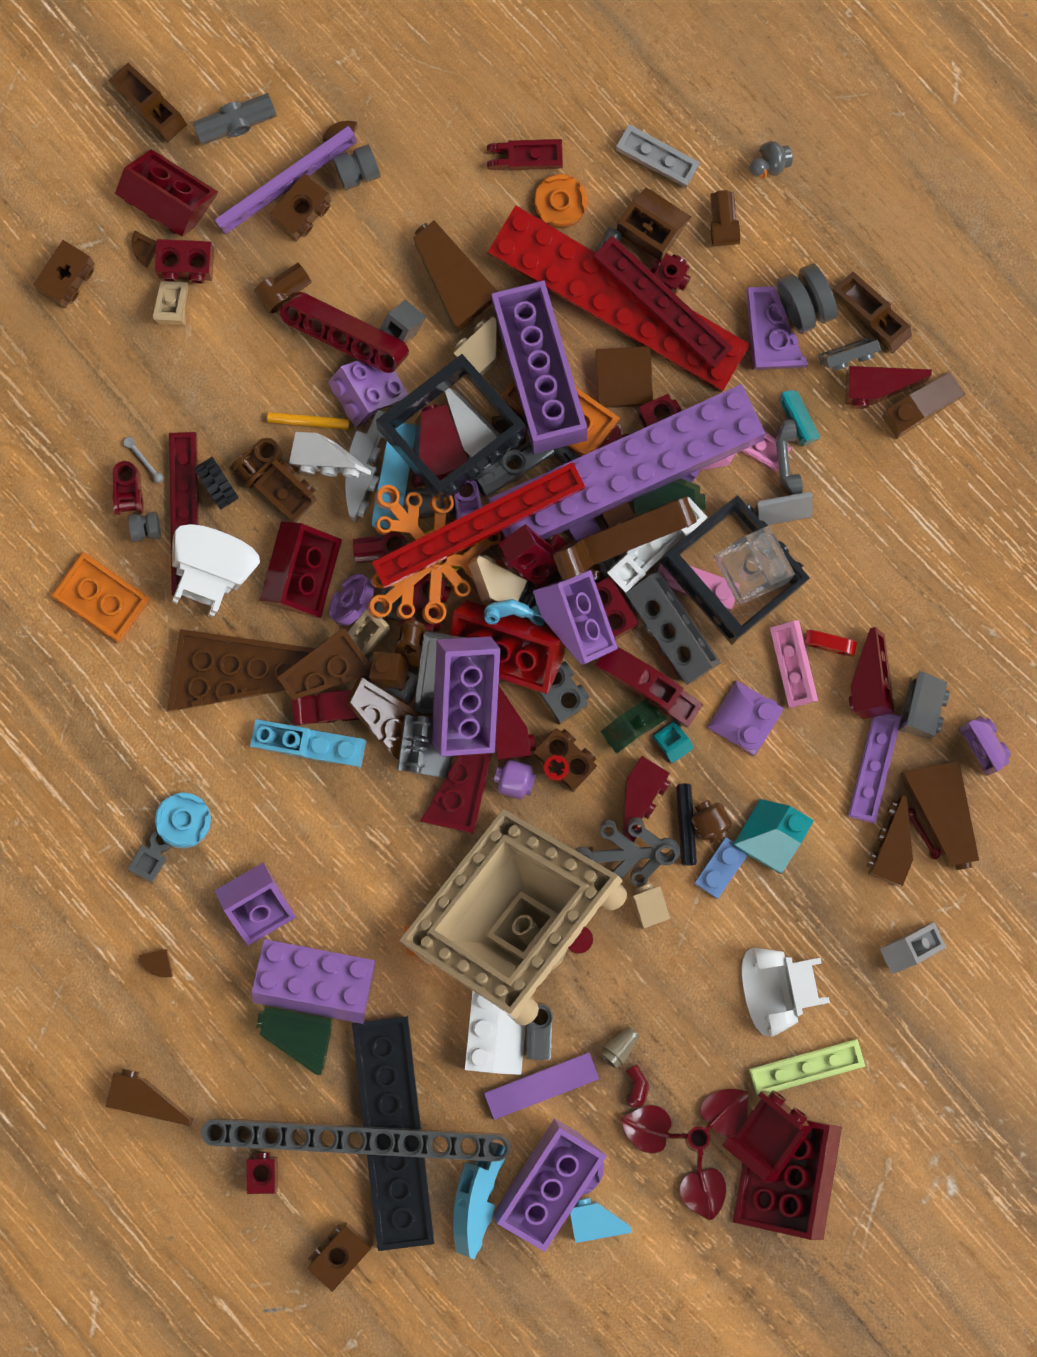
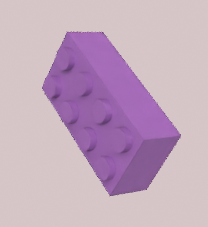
[432,636,500,756]
[252,939,375,1024]

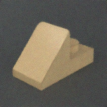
[153,281,188,326]

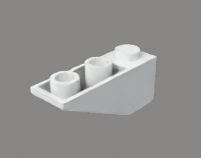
[289,432,371,478]

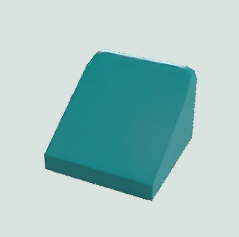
[652,720,693,763]

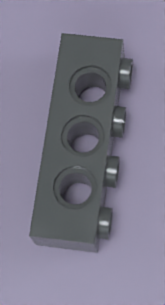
[625,572,721,685]

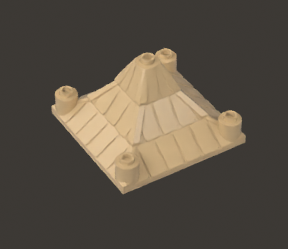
[399,809,627,1025]

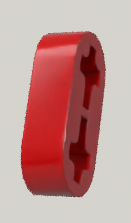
[804,630,857,657]

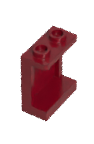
[722,1090,813,1182]

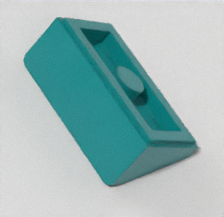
[779,390,820,447]

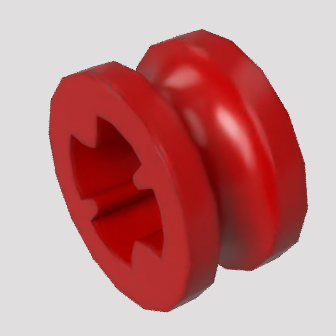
[544,755,569,781]

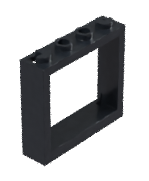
[376,354,526,502]
[660,495,810,645]

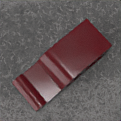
[291,690,360,726]

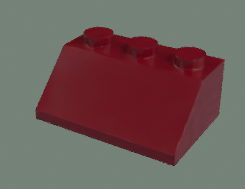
[115,149,218,237]
[259,521,342,618]

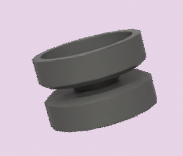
[776,263,838,334]

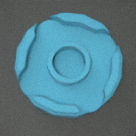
[155,792,211,849]

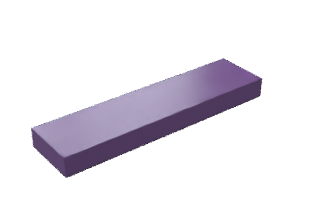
[847,713,902,824]
[484,1052,599,1120]

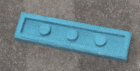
[372,423,415,529]

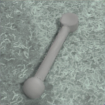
[124,437,164,483]

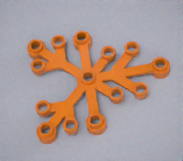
[368,485,521,624]

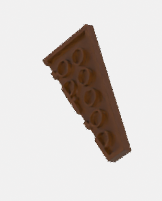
[167,629,315,712]

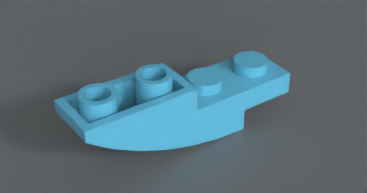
[250,719,366,768]
[453,1142,505,1260]

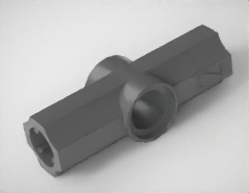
[193,93,277,145]
[474,441,555,498]

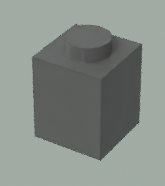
[380,300,426,343]

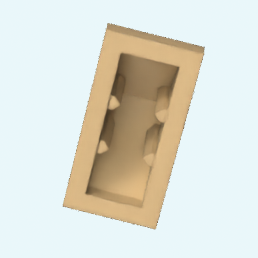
[348,607,391,656]

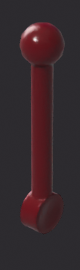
[908,808,941,859]

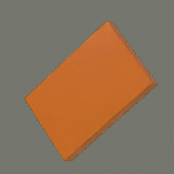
[51,552,151,643]

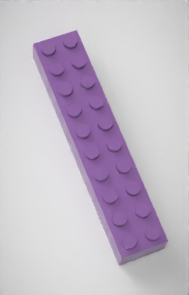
[489,384,765,540]

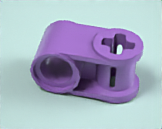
[454,481,483,519]

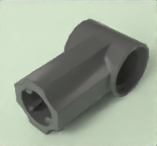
[527,1003,553,1060]

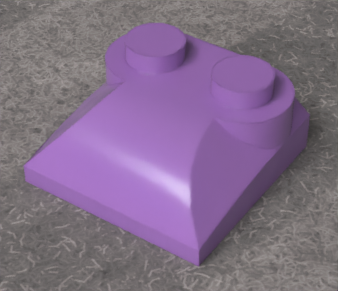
[707,681,784,756]
[959,716,1011,776]

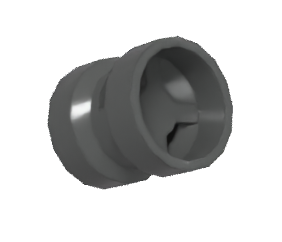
[129,511,161,542]

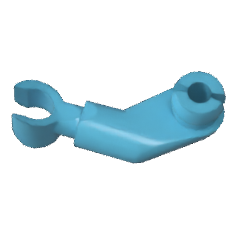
[484,599,544,626]

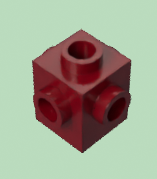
[651,253,691,295]

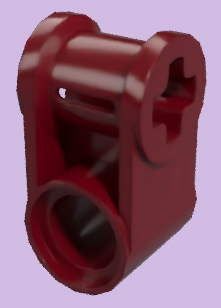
[112,461,144,515]

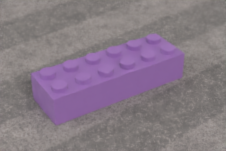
[491,281,587,454]

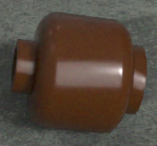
[691,800,732,843]

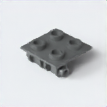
[397,715,451,778]

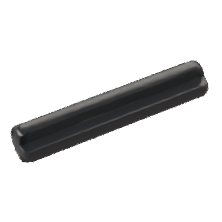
[676,783,697,866]

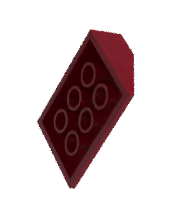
[733,1110,842,1240]

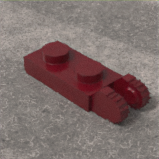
[487,139,563,170]

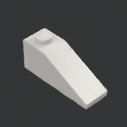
[445,388,512,469]

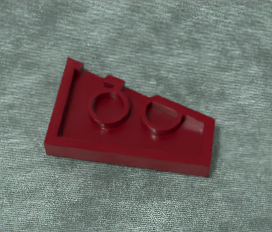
[420,753,492,834]

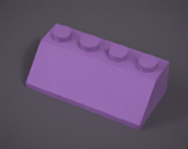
[493,1118,607,1252]

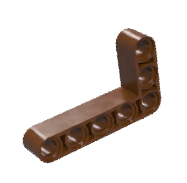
[552,496,697,581]

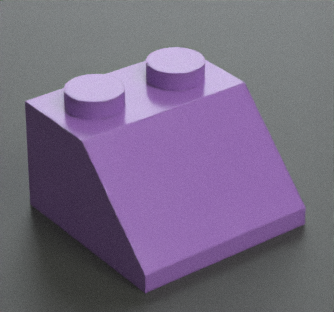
[215,862,296,945]

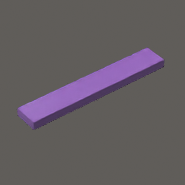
[215,126,357,234]

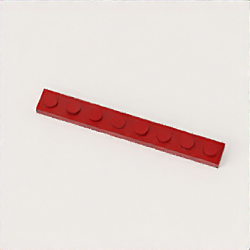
[372,462,586,589]

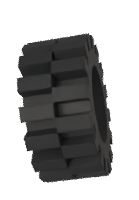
[194,457,239,510]

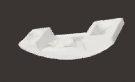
[607,497,708,593]

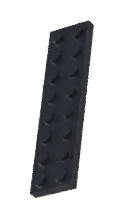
[352,1016,435,1251]

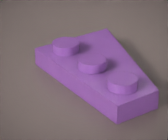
[745,286,808,370]

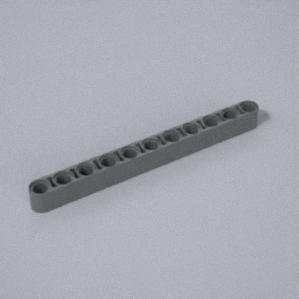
[201,1118,512,1162]

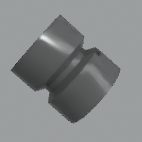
[333,144,381,191]

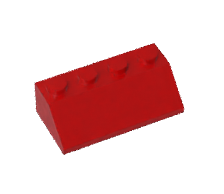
[450,600,566,694]

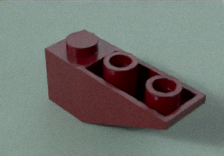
[622,756,671,843]

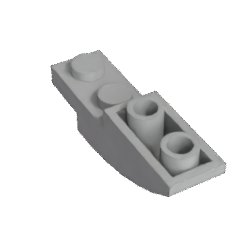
[345,410,385,522]

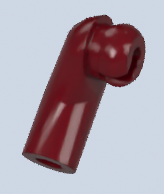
[626,1064,650,1108]

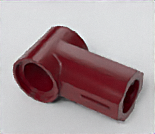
[353,532,408,563]

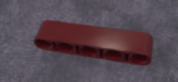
[279,292,409,373]

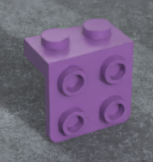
[328,360,408,428]

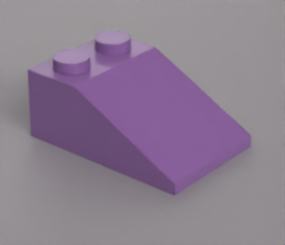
[533,570,618,665]

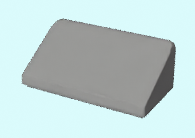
[755,492,813,525]

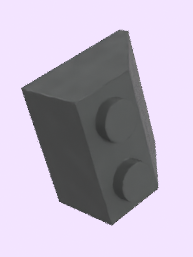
[898,671,950,739]

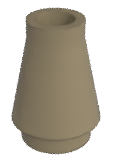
[600,1026,640,1069]

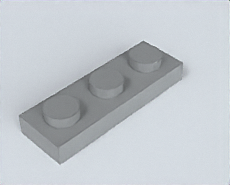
[616,124,700,188]

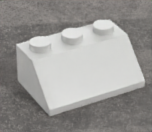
[465,991,526,1075]

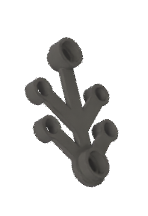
[574,817,680,887]

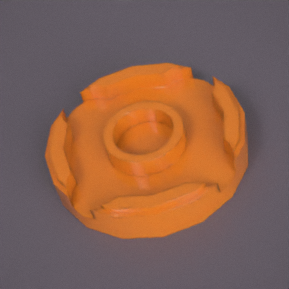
[534,174,587,229]

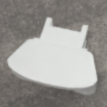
[172,524,260,617]
[741,948,830,1037]

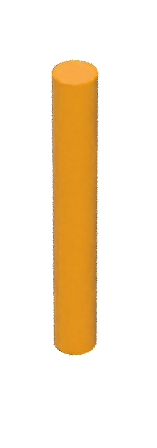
[267,412,350,430]

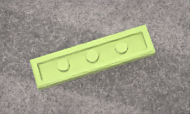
[749,1039,865,1097]

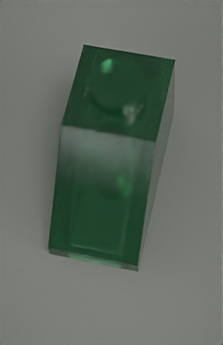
[600,700,666,754]

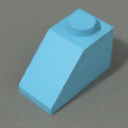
[570,1197,632,1243]

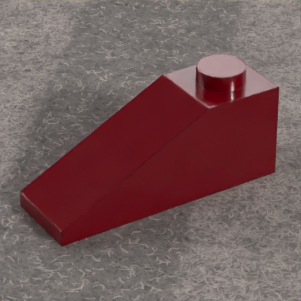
[845,366,932,409]
[849,627,895,719]
[495,685,536,762]

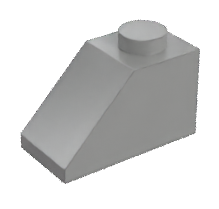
[880,922,946,974]

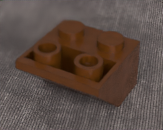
[616,187,691,261]

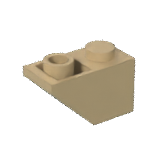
[453,316,497,376]
[468,555,527,605]
[631,883,670,929]

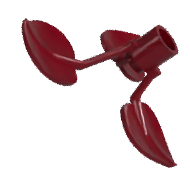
[621,1089,749,1220]

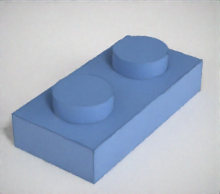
[694,837,747,899]

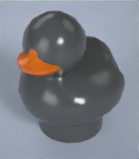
[749,141,793,179]

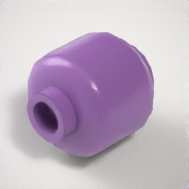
[494,760,536,800]

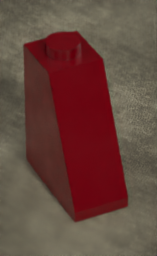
[412,404,468,488]

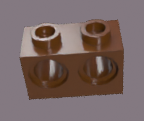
[533,728,597,792]

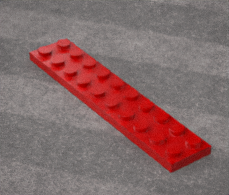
[487,205,750,392]

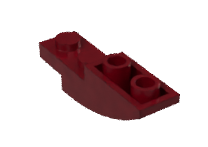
[594,647,703,728]

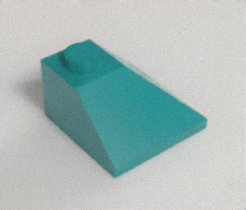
[733,799,814,874]

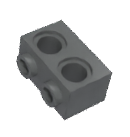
[538,661,590,725]

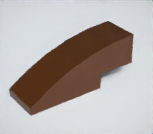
[108,63,187,142]
[833,272,912,354]

